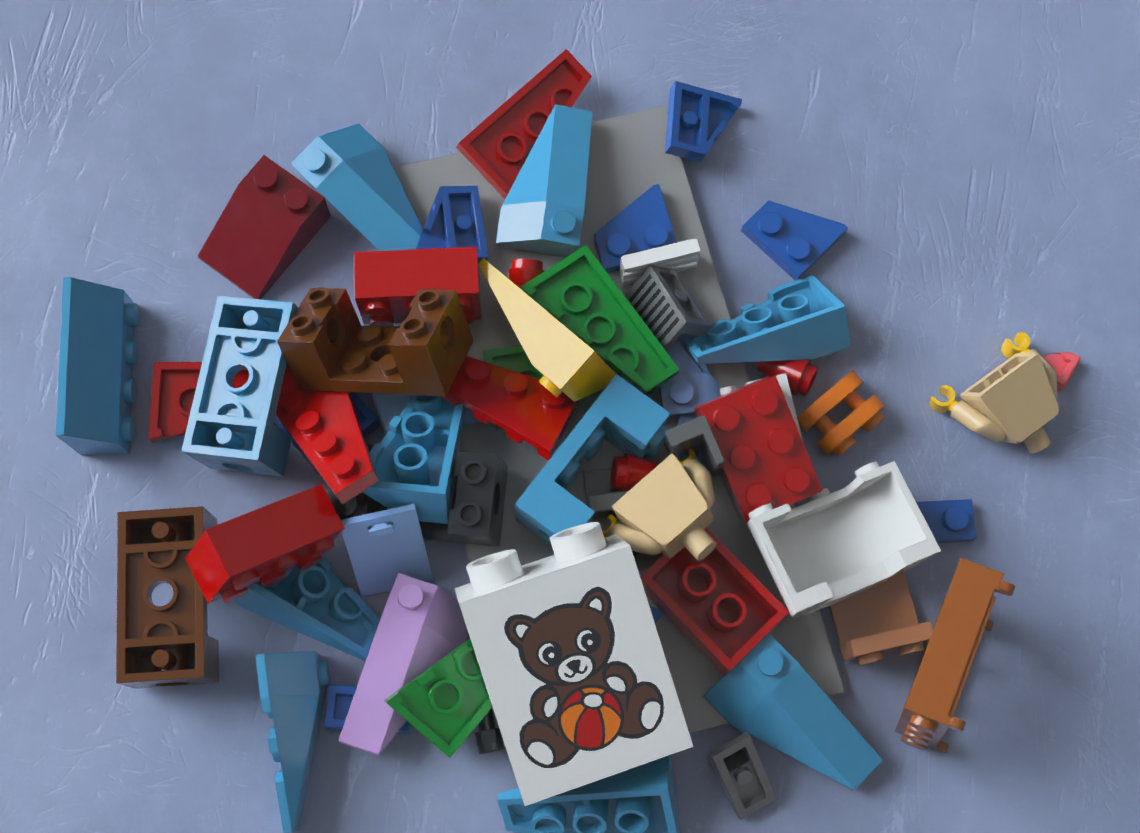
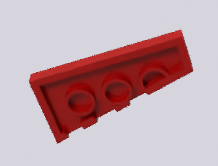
[456,49,592,199]
[439,356,579,461]
[148,362,298,443]
[276,387,379,505]

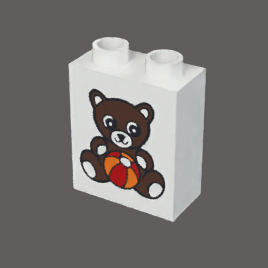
[455,522,694,806]

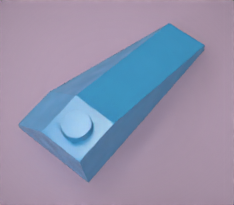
[495,104,592,258]
[291,123,423,251]
[684,275,851,364]

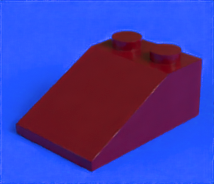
[197,155,331,299]

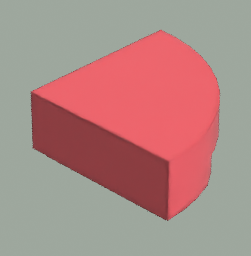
[1042,352,1082,392]

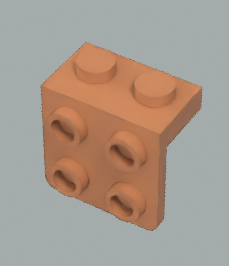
[829,570,933,665]

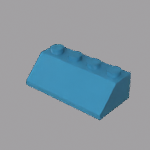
[56,277,140,455]

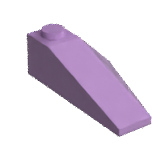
[338,573,469,756]

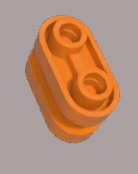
[797,370,886,457]

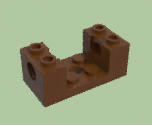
[277,287,474,396]
[116,506,219,689]

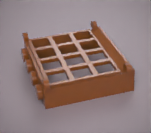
[895,558,1015,753]

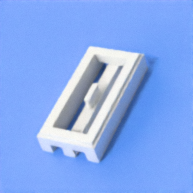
[619,239,701,285]

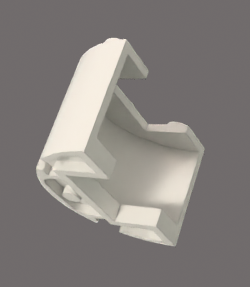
[747,461,941,618]

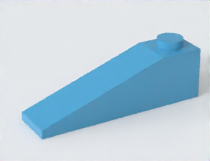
[363,395,466,524]
[232,506,380,661]
[703,633,883,790]
[255,651,330,833]
[497,755,680,833]

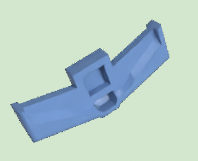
[659,334,721,473]

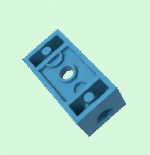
[181,296,298,477]
[515,374,670,547]

